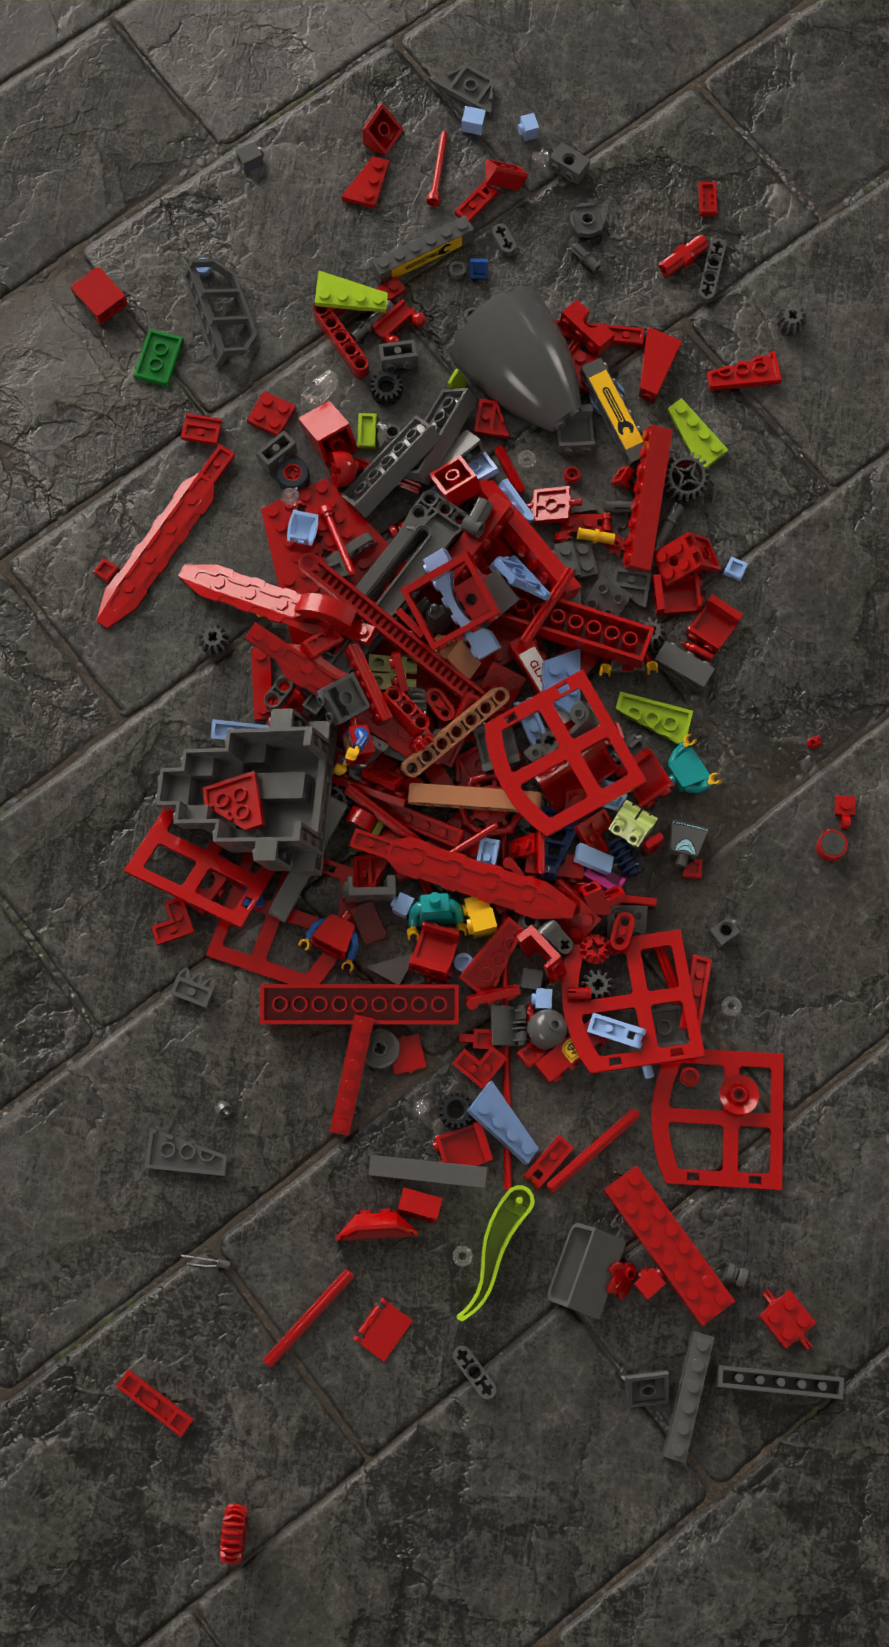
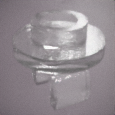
[532,148,549,166]
[281,487,300,506]

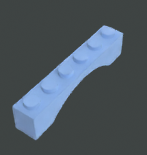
[423,548,501,660]

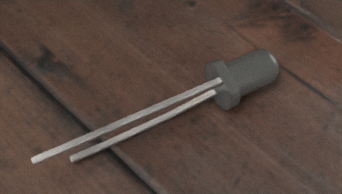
[181,1255,231,1269]

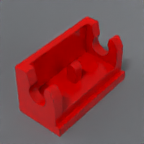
[397,1188,443,1224]

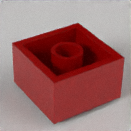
[429,455,483,506]

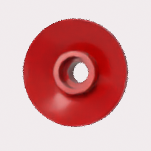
[719,1074,759,1115]

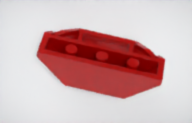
[336,1208,418,1241]

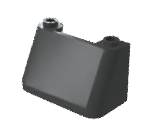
[523,700,605,762]

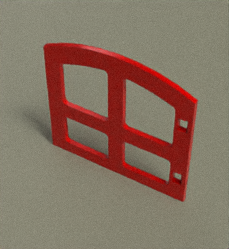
[485,669,647,837]
[124,810,276,929]
[206,852,357,984]
[562,929,705,1074]
[651,1049,784,1190]

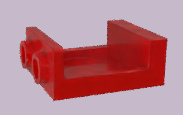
[71,266,128,325]
[651,572,705,616]
[685,594,743,655]
[616,748,675,809]
[409,921,460,981]
[516,925,567,984]
[432,1122,493,1166]

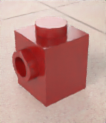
[632,1267,666,1300]

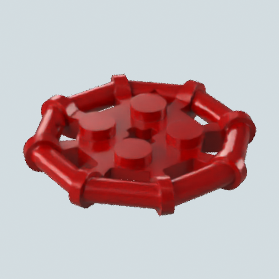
[459,771,522,838]

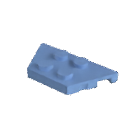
[494,555,552,601]
[542,649,581,714]

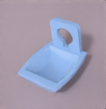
[287,510,318,546]

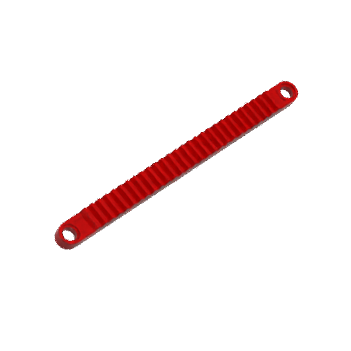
[298,552,512,722]

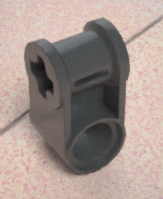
[537,919,573,954]

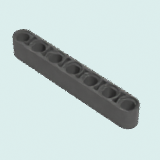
[268,796,348,923]

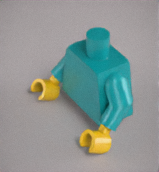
[667,734,722,793]
[407,892,467,941]

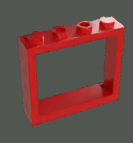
[400,551,502,652]

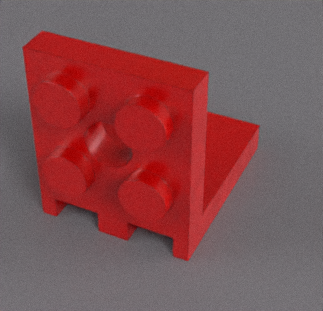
[653,532,722,587]

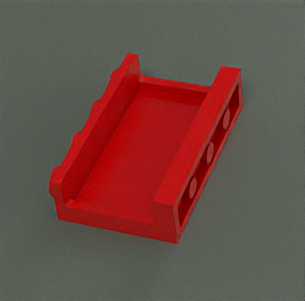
[534,740,619,812]

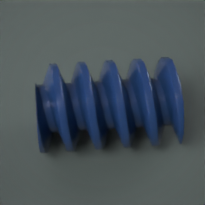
[608,837,645,878]

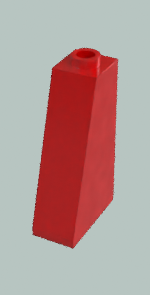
[638,327,682,402]

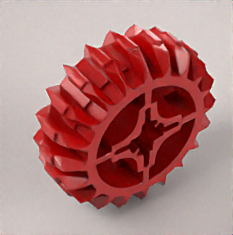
[220,1504,248,1565]

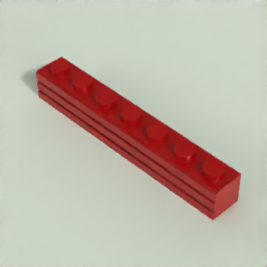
[344,642,393,725]

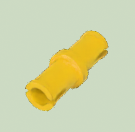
[577,527,615,545]

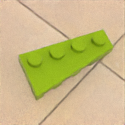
[615,692,693,745]

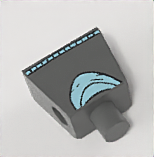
[669,820,709,868]

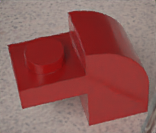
[579,880,627,915]

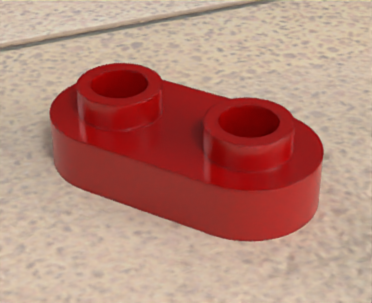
[426,688,455,723]
[610,912,635,951]

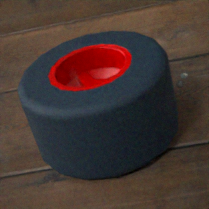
[276,458,310,494]

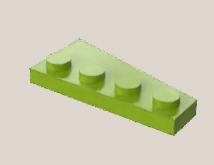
[315,271,388,313]
[667,398,728,467]

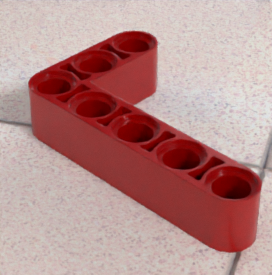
[313,304,369,378]

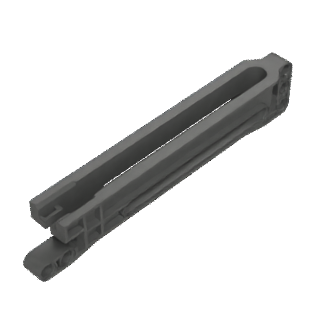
[264,490,467,722]

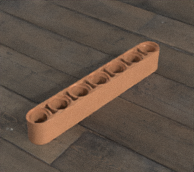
[400,687,509,777]
[407,783,542,813]

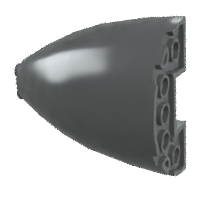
[449,285,582,432]

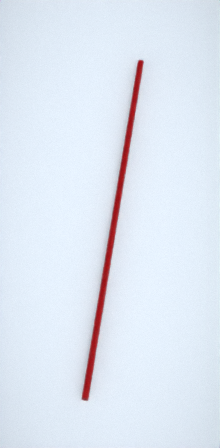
[498,781,512,1190]

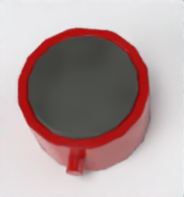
[344,806,377,833]
[816,829,848,863]

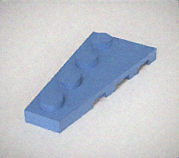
[466,1081,539,1165]

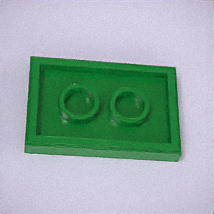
[133,329,184,387]

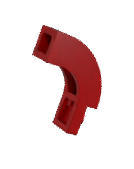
[293,593,357,630]

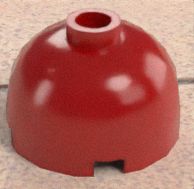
[328,450,359,488]

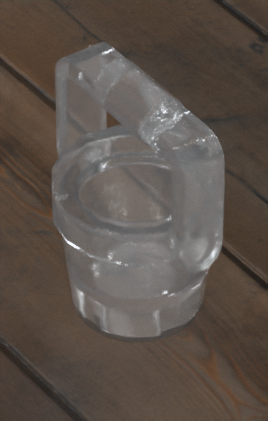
[301,370,340,404]

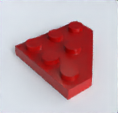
[202,771,265,832]

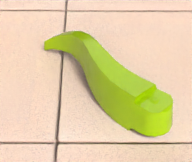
[457,1185,535,1321]

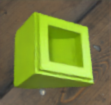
[447,369,467,389]

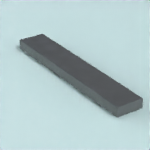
[369,1155,489,1188]

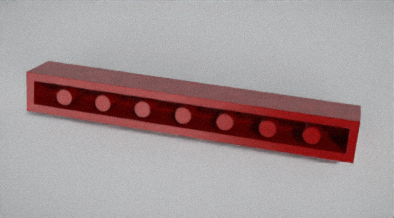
[623,424,673,572]
[471,480,582,601]

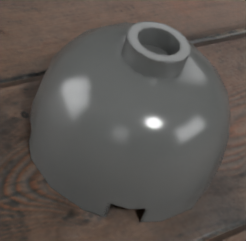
[527,1009,568,1050]

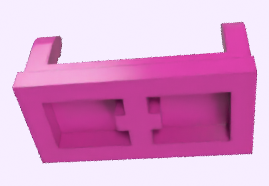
[583,868,626,891]

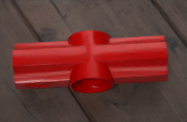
[658,235,709,277]

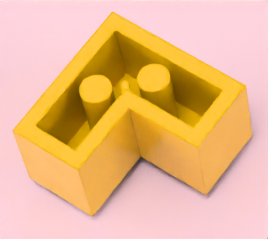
[461,897,497,939]

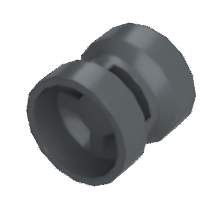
[722,1263,749,1289]

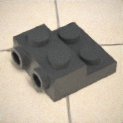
[552,540,598,580]
[316,672,371,726]

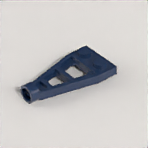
[541,808,580,881]

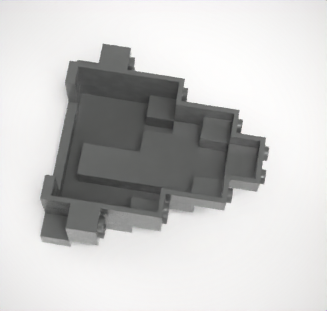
[155,709,338,876]

